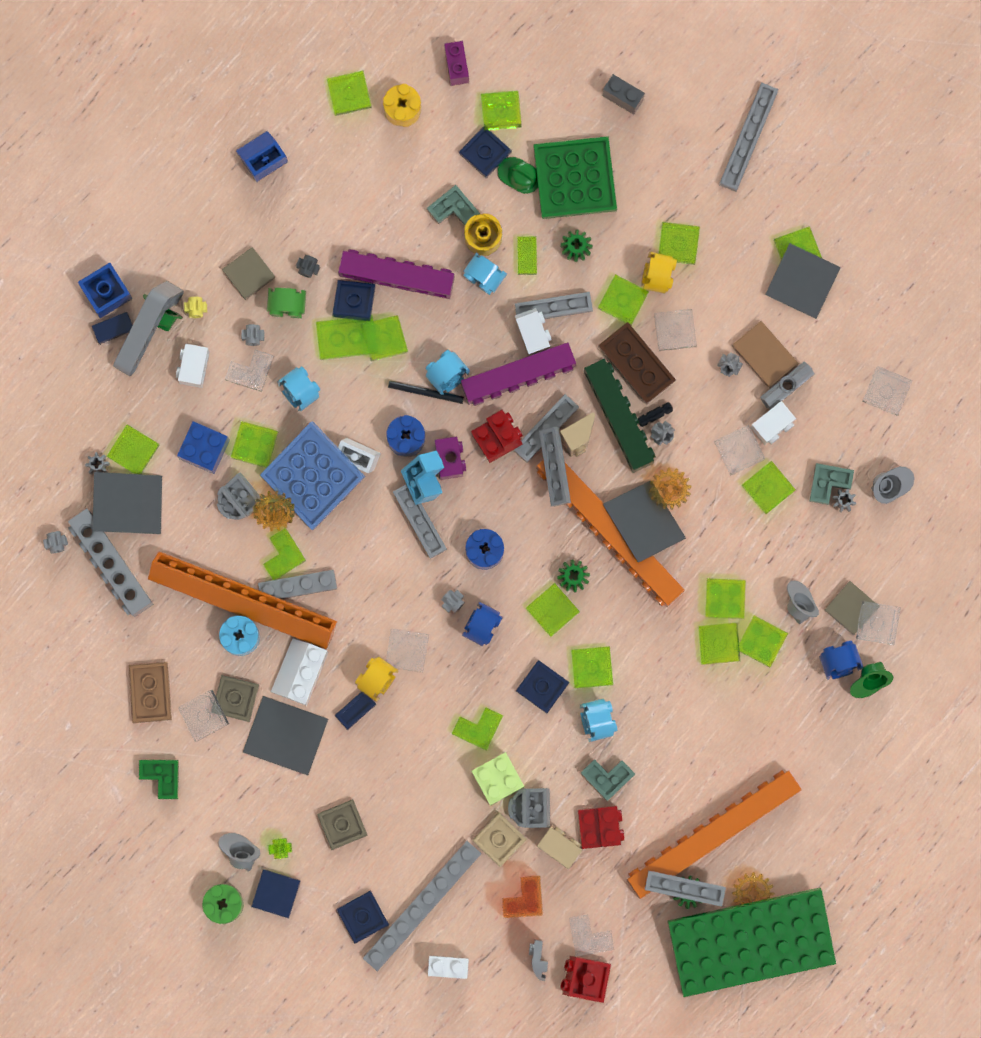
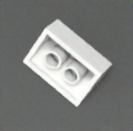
[271,638,328,706]

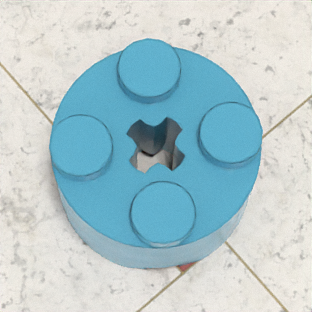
[463,253,507,295]
[425,350,470,395]
[277,366,320,412]
[219,616,260,656]
[580,699,617,742]

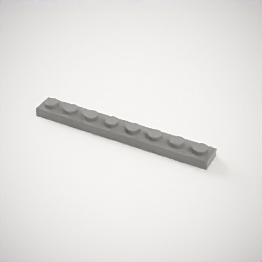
[363,841,481,971]

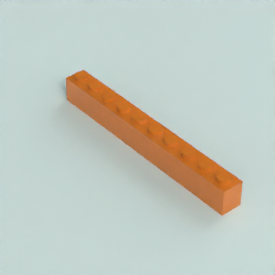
[536,459,685,607]
[148,552,337,649]
[626,770,802,899]

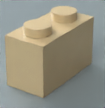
[537,827,582,869]

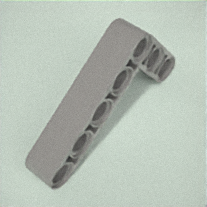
[113,281,184,376]

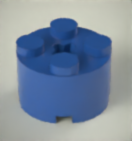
[386,415,425,457]
[465,529,504,570]
[462,601,503,646]
[819,641,863,680]

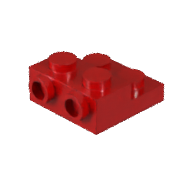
[470,410,523,463]
[578,806,624,849]
[560,956,611,1003]

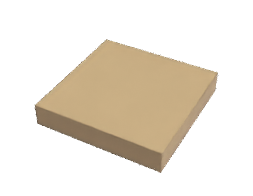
[472,812,527,867]

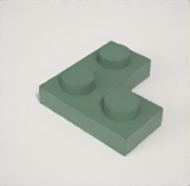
[427,185,480,226]
[809,463,854,505]
[581,759,635,801]

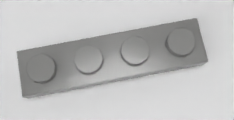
[515,292,593,319]
[513,394,579,463]
[539,427,571,507]
[393,484,447,559]
[258,570,337,599]
[645,871,726,907]

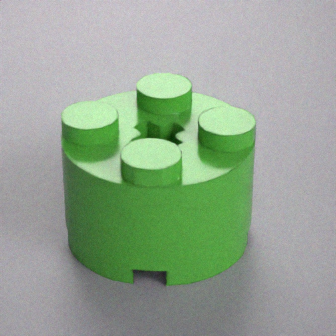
[267,288,306,318]
[202,884,244,924]

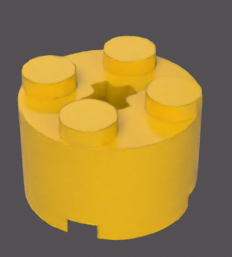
[383,84,421,127]
[464,214,502,256]
[642,252,677,294]
[355,657,399,702]

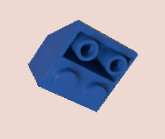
[236,131,288,182]

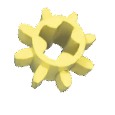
[184,297,207,318]

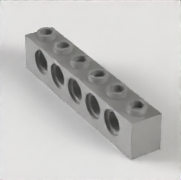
[68,508,154,617]

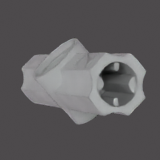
[760,361,815,410]

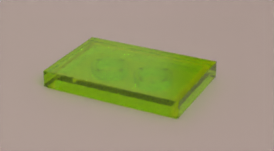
[316,315,377,360]

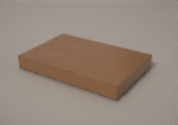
[732,321,799,389]
[129,662,172,723]

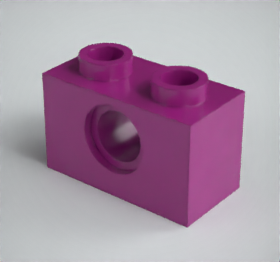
[444,41,469,86]
[435,436,466,480]

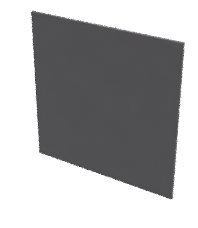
[765,243,841,319]

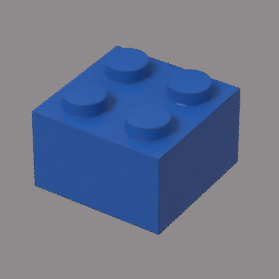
[78,263,133,318]
[177,421,230,474]

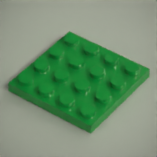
[534,136,617,219]

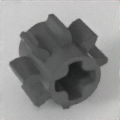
[296,255,320,278]

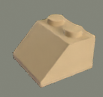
[560,412,595,457]

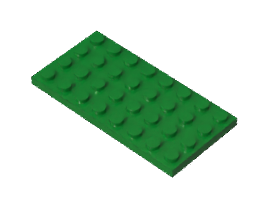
[668,887,836,997]

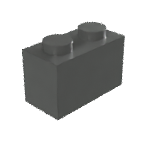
[602,74,645,115]

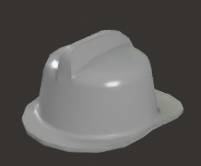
[871,466,915,504]
[787,580,819,624]
[218,833,260,871]

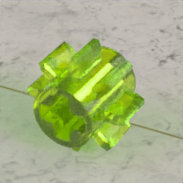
[268,838,292,859]

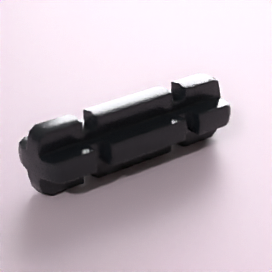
[638,402,673,427]

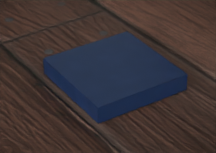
[459,126,512,178]
[332,280,376,321]
[516,660,570,714]
[252,869,301,918]
[336,890,389,944]

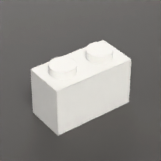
[515,308,552,354]
[176,344,210,388]
[750,401,796,445]
[338,438,381,473]
[428,956,469,979]

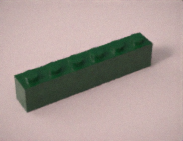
[584,358,656,473]

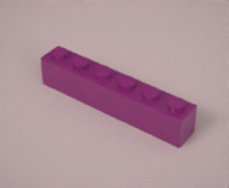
[338,249,455,299]
[461,342,576,406]

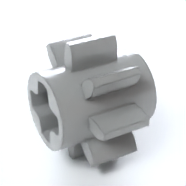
[241,324,264,346]
[717,352,743,377]
[650,421,675,445]
[85,452,110,474]
[832,489,856,513]
[43,531,68,554]
[441,590,465,613]

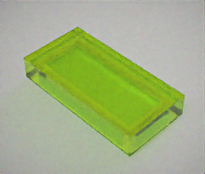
[517,236,537,275]

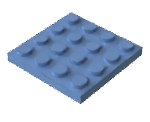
[260,421,365,530]

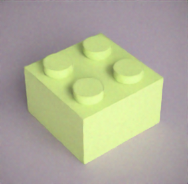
[472,752,524,806]

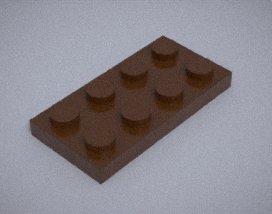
[598,322,676,405]

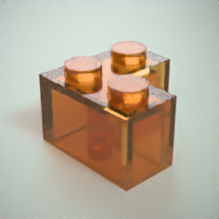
[502,876,543,918]

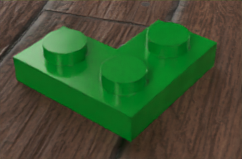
[139,760,179,799]

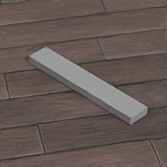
[719,82,779,192]

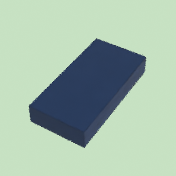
[92,312,133,345]
[335,692,377,730]

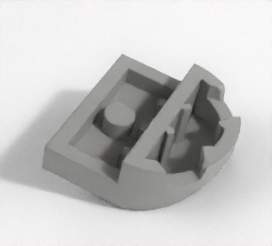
[217,473,265,520]
[508,788,550,828]
[529,940,548,981]

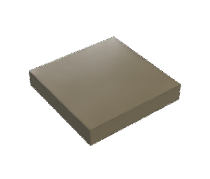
[222,247,275,300]
[825,581,879,635]
[212,675,259,722]
[317,799,368,850]

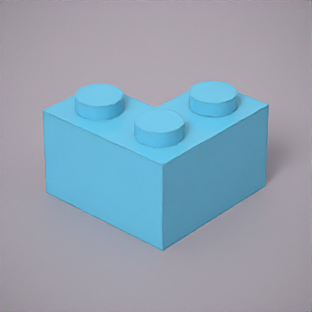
[401,451,444,505]

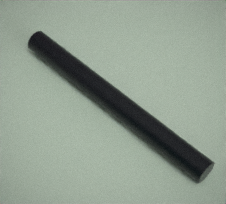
[388,381,464,404]

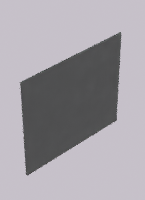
[93,472,162,534]
[603,480,686,563]
[243,696,328,775]

